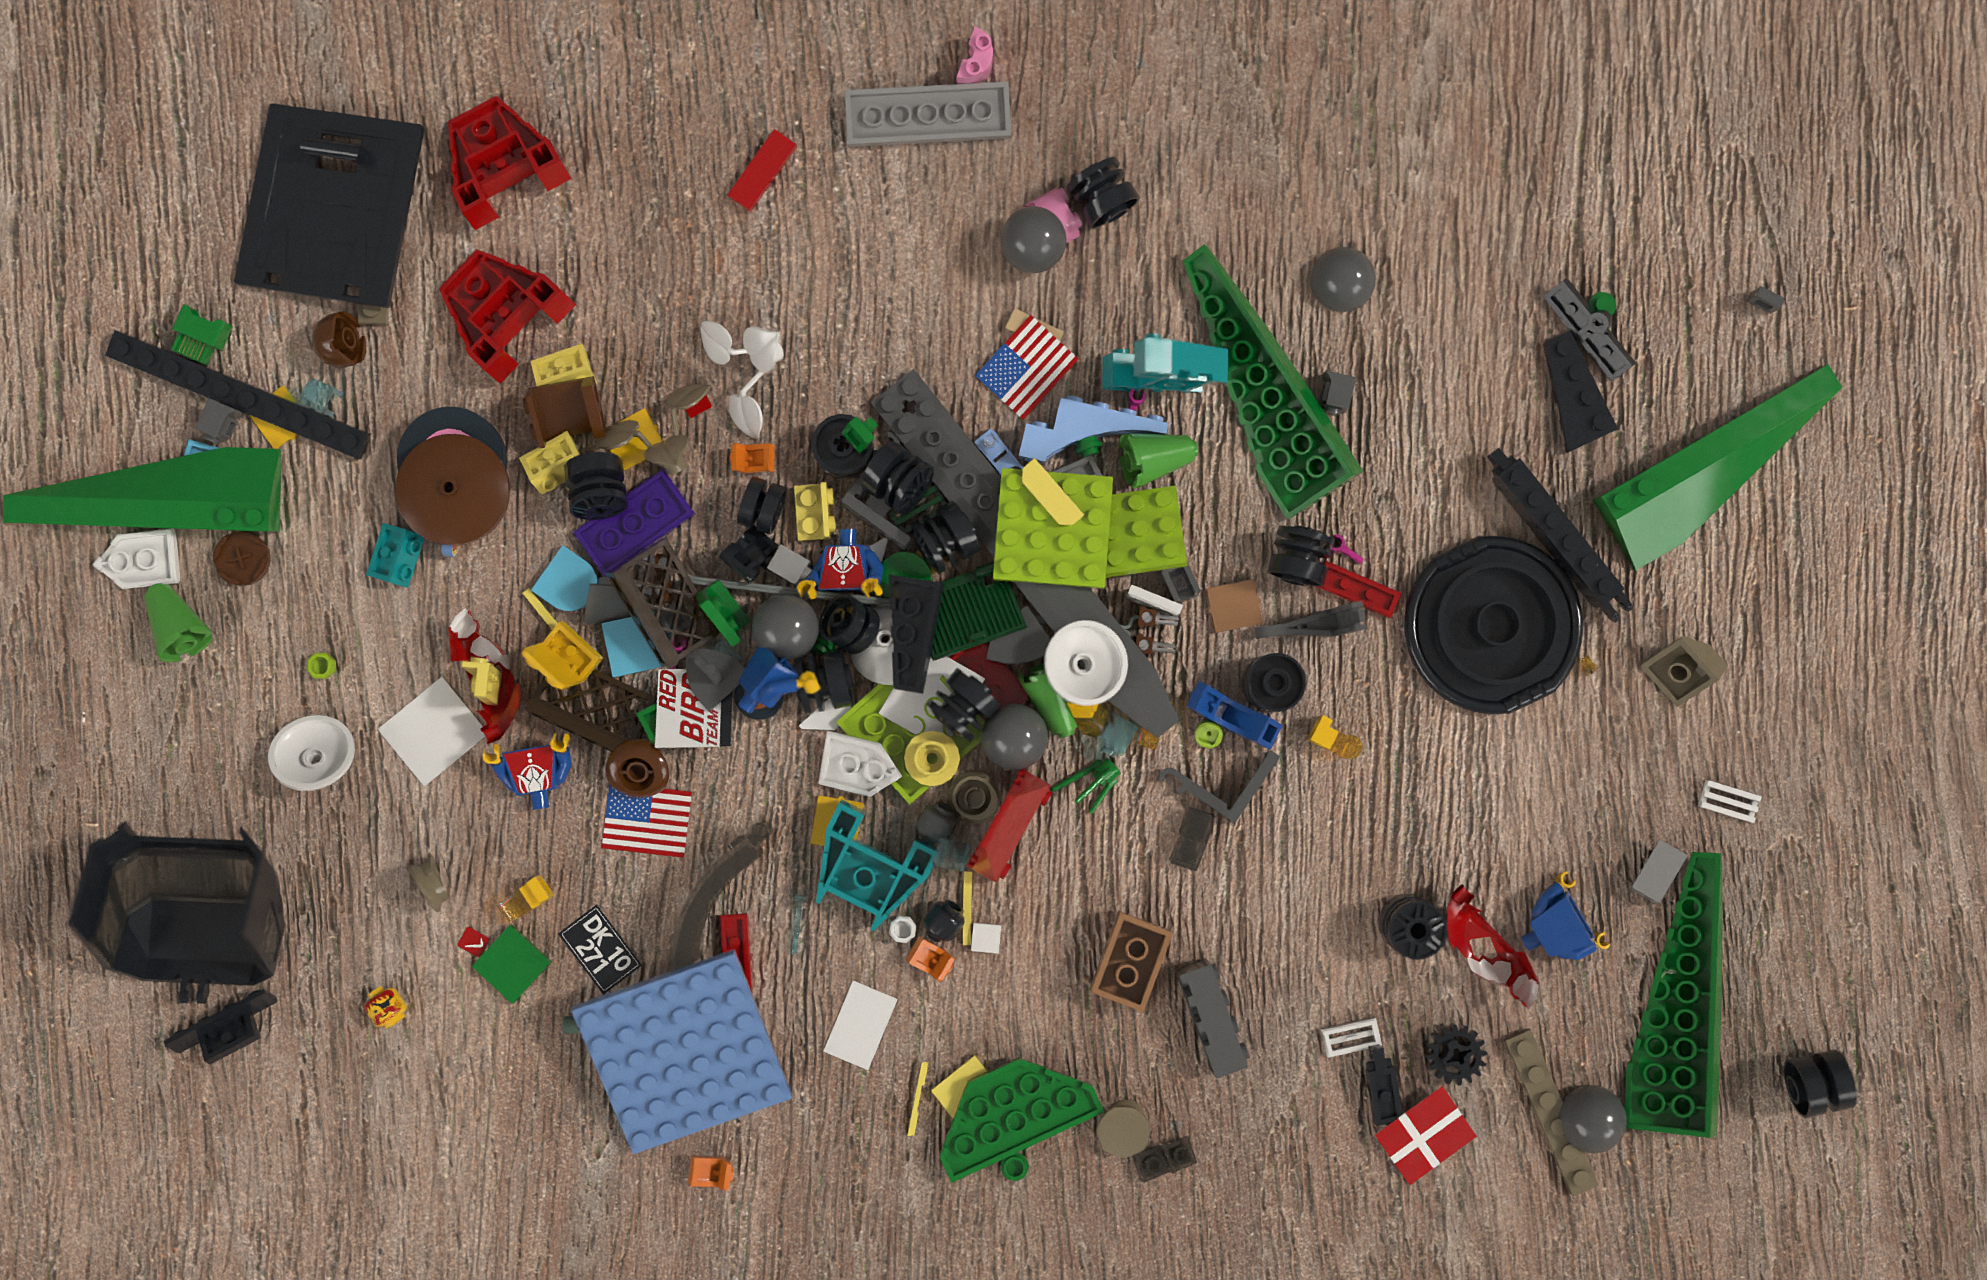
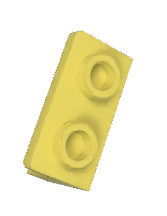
[530,343,597,386]
[519,431,580,494]
[794,482,836,542]
[461,657,502,705]

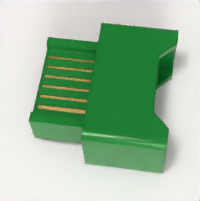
[171,304,233,366]

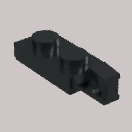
[1365,1044,1403,1126]

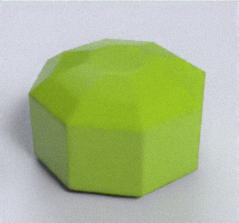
[307,653,336,679]

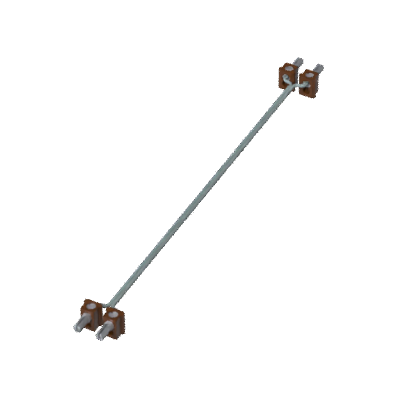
[634,553,1179,655]

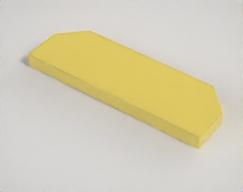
[1022,458,1084,526]

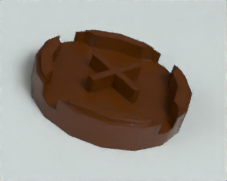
[213,531,271,586]

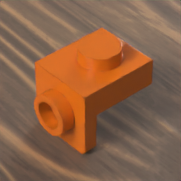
[730,443,775,474]
[905,936,955,982]
[687,1156,734,1191]

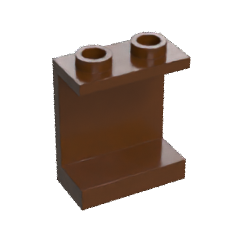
[523,376,607,449]

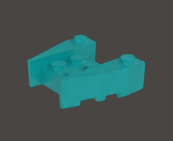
[1102,334,1228,393]
[816,799,941,931]

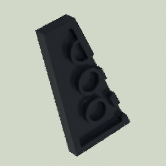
[1543,331,1618,453]
[889,574,944,694]

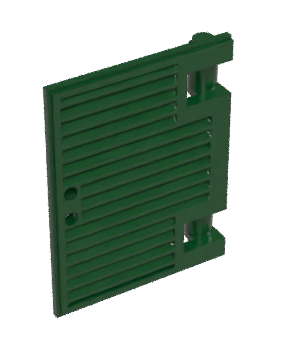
[931,561,1027,661]

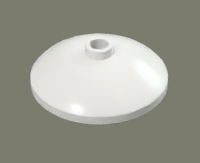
[850,605,894,685]
[1044,621,1128,706]
[268,715,355,791]

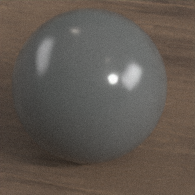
[1000,206,1067,274]
[1310,247,1376,312]
[752,594,819,661]
[981,703,1048,770]
[1559,1085,1627,1153]

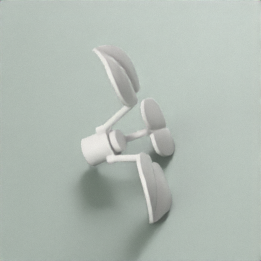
[701,321,784,439]

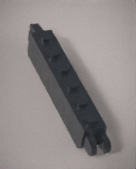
[1487,448,1633,623]

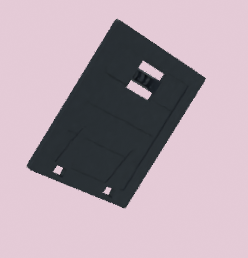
[234,103,425,308]

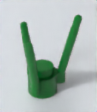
[1051,757,1121,814]

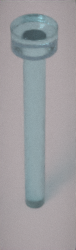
[791,895,806,954]

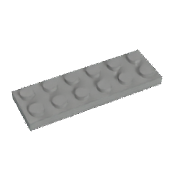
[845,81,1012,147]

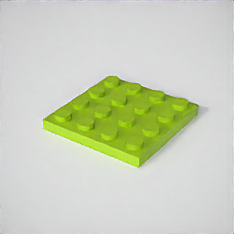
[993,468,1113,589]
[836,674,985,805]

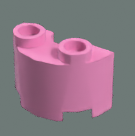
[957,26,993,84]
[1025,188,1083,244]

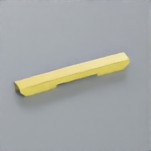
[523,588,557,630]
[963,871,972,945]
[907,1061,928,1136]

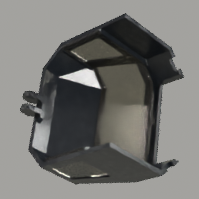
[67,821,286,1004]

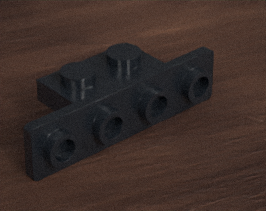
[163,989,278,1065]

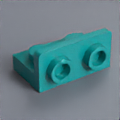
[366,523,425,588]

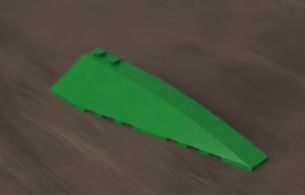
[1183,244,1364,520]
[1592,364,1842,571]
[3,447,281,532]
[1625,852,1722,1138]

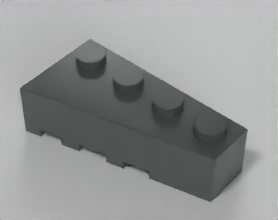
[1175,958,1250,1079]

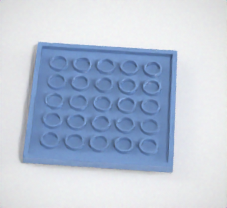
[572,950,792,1154]

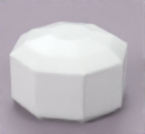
[889,915,916,943]

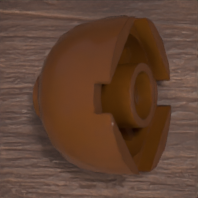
[312,311,366,368]

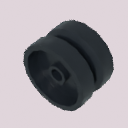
[811,414,874,479]

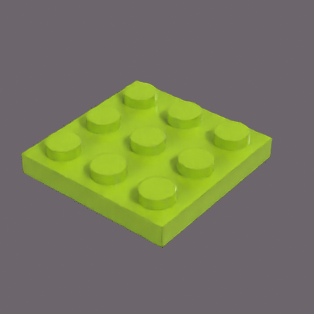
[1106,485,1187,578]

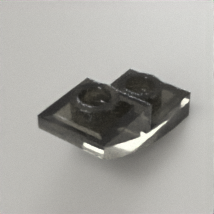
[1169,806,1215,871]
[1132,1136,1197,1183]

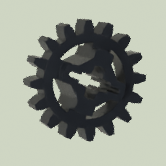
[1424,1023,1488,1086]

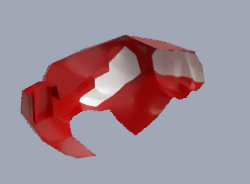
[448,608,521,745]
[1446,884,1539,1008]

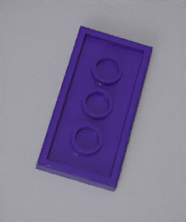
[573,469,696,577]

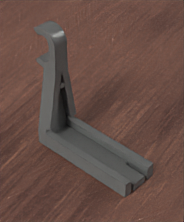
[841,432,913,551]
[1255,601,1367,639]
[1159,751,1280,824]

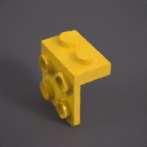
[521,621,603,690]

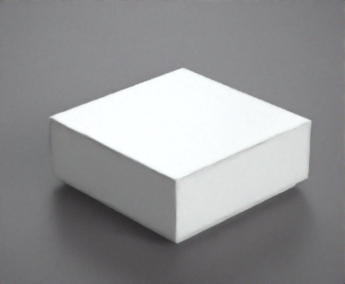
[971,922,1001,954]

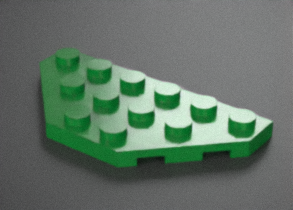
[939,1057,1104,1183]

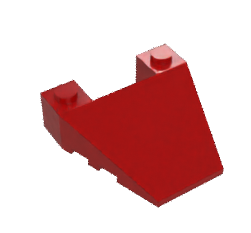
[448,96,572,230]
[439,249,576,384]
[967,769,1052,882]

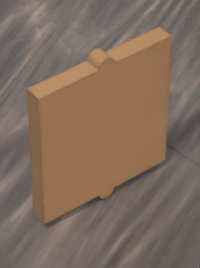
[1206,579,1263,633]

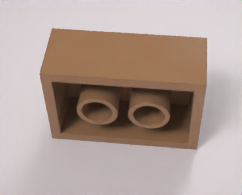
[1089,910,1173,1012]

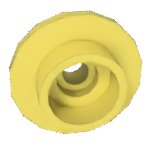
[904,731,960,786]

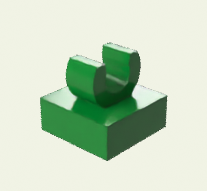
[841,417,878,454]

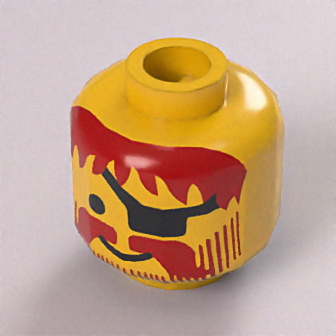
[364,986,407,1029]

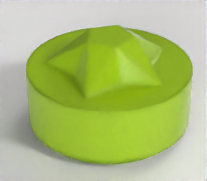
[1195,719,1223,748]

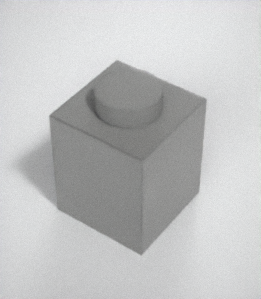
[767,544,812,586]

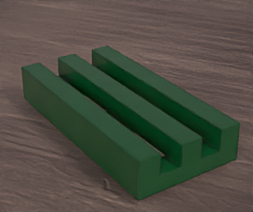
[888,485,947,534]

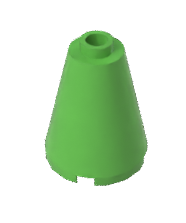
[1118,433,1198,489]
[144,583,212,663]
[1018,662,1078,738]

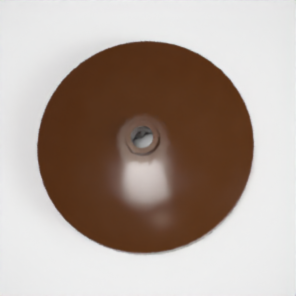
[396,434,510,546]

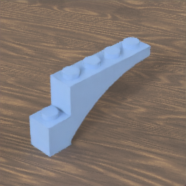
[1018,395,1169,465]

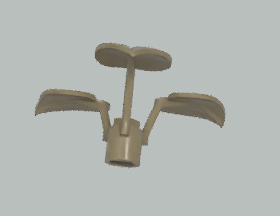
[594,384,711,474]

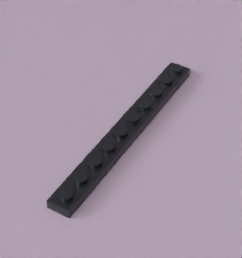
[105,330,371,459]

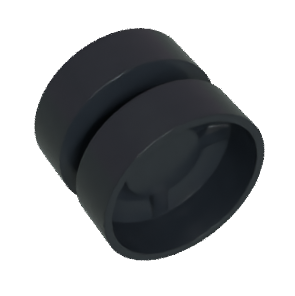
[1242,653,1306,713]
[1784,1049,1857,1118]

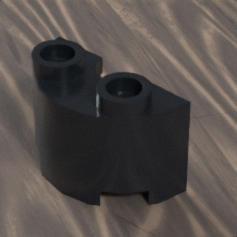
[719,525,779,584]

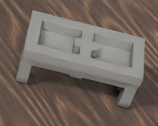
[1631,840,1688,904]

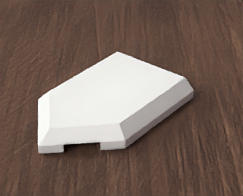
[92,528,180,589]
[818,731,902,797]

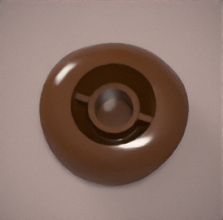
[605,739,669,798]

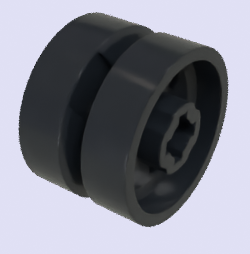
[737,476,787,535]
[819,594,880,654]

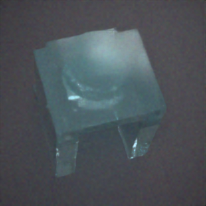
[300,378,344,418]
[1099,712,1139,758]

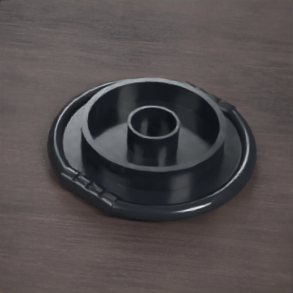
[1404,535,1583,715]

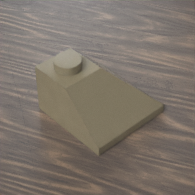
[1640,636,1728,707]

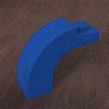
[1187,681,1283,750]

